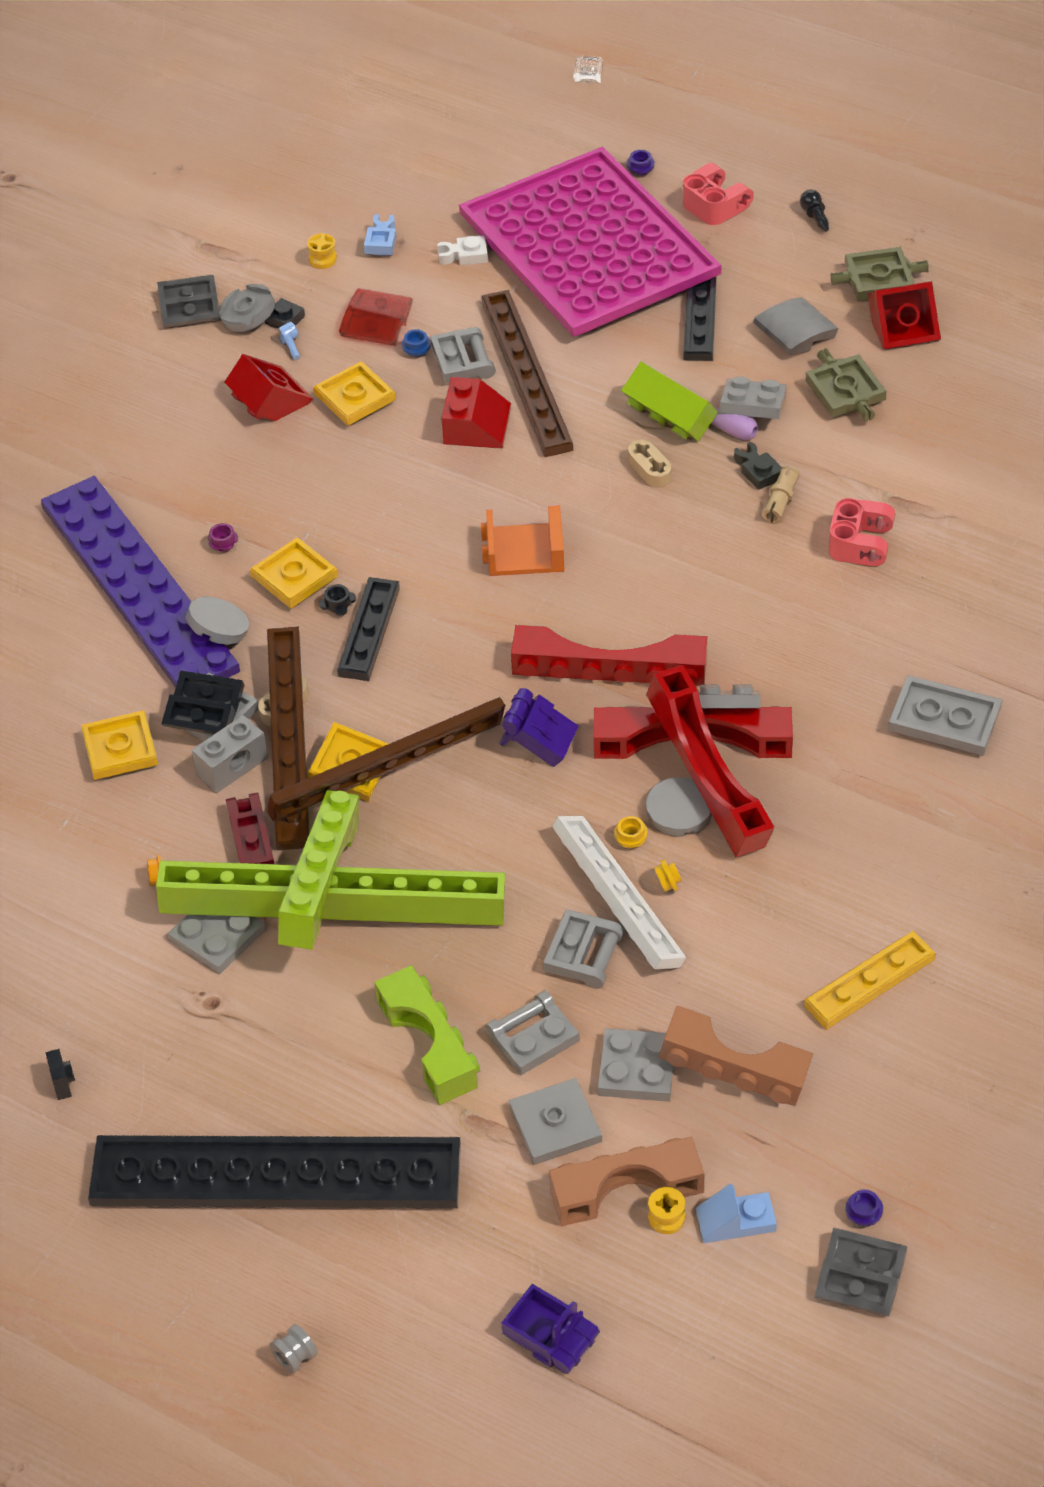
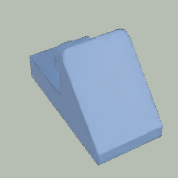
[696,1184,777,1243]

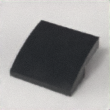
[161,670,245,734]

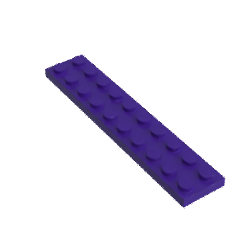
[41,475,240,688]

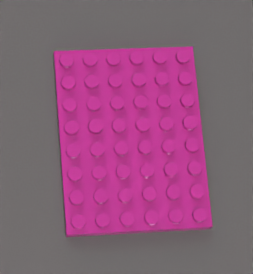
[459,146,722,337]

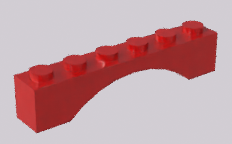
[511,625,708,686]
[646,665,775,858]
[593,706,793,759]

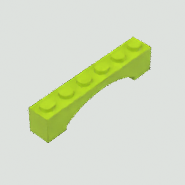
[278,790,360,950]

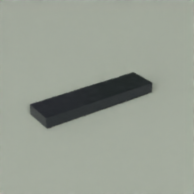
[684,276,717,361]
[337,577,400,681]

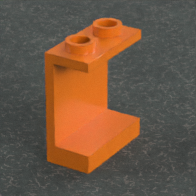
[481,505,565,576]

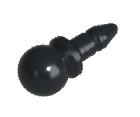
[800,189,829,232]

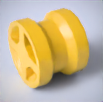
[307,233,337,269]
[648,1187,685,1235]

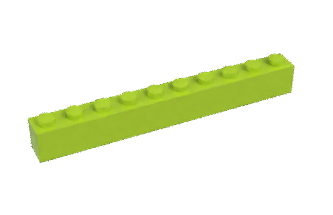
[156,860,505,926]

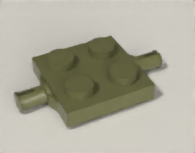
[830,247,929,301]
[805,348,886,422]

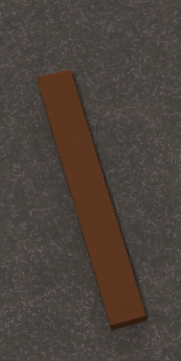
[481,290,574,457]
[267,626,310,851]
[267,697,506,821]

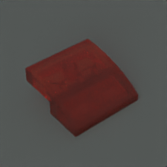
[339,288,413,346]

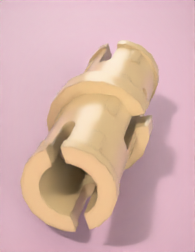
[762,465,800,524]

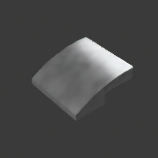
[157,274,221,328]
[753,297,838,354]
[815,1227,907,1317]

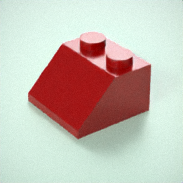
[867,281,941,349]
[224,353,313,421]
[441,377,511,449]

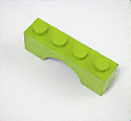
[374,965,480,1106]

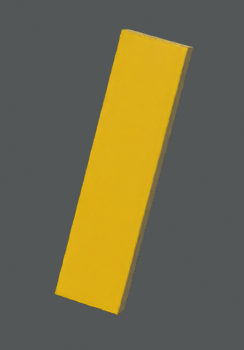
[804,931,936,1030]

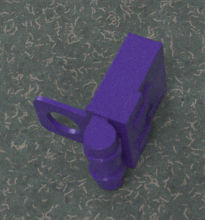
[499,688,579,767]
[501,1283,600,1374]

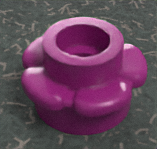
[208,523,238,552]

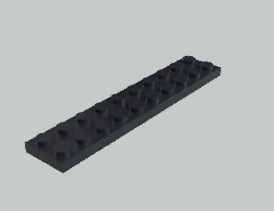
[88,1135,461,1208]

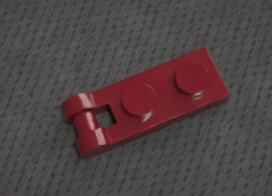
[225,792,274,864]

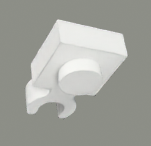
[437,236,488,265]

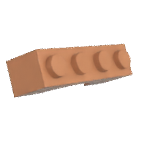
[659,1005,813,1106]
[549,1137,705,1227]

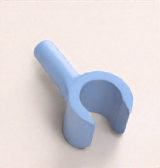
[279,322,300,360]

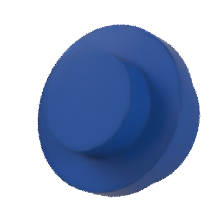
[402,329,431,356]

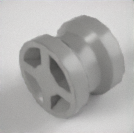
[269,1324,318,1374]

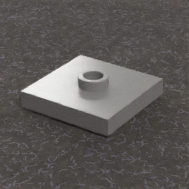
[508,1078,602,1165]

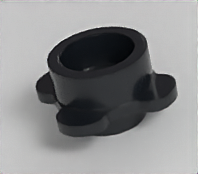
[319,584,356,616]

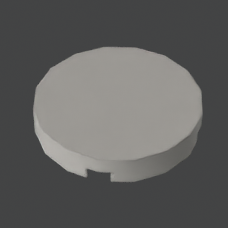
[219,284,275,332]
[186,597,250,645]
[646,777,712,837]

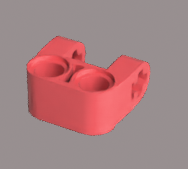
[683,163,754,225]
[829,498,896,566]

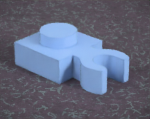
[364,214,396,255]

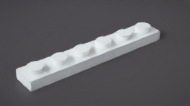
[552,816,686,969]

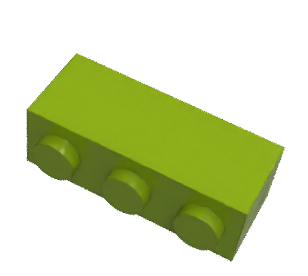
[621,361,719,442]

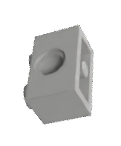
[192,715,268,793]

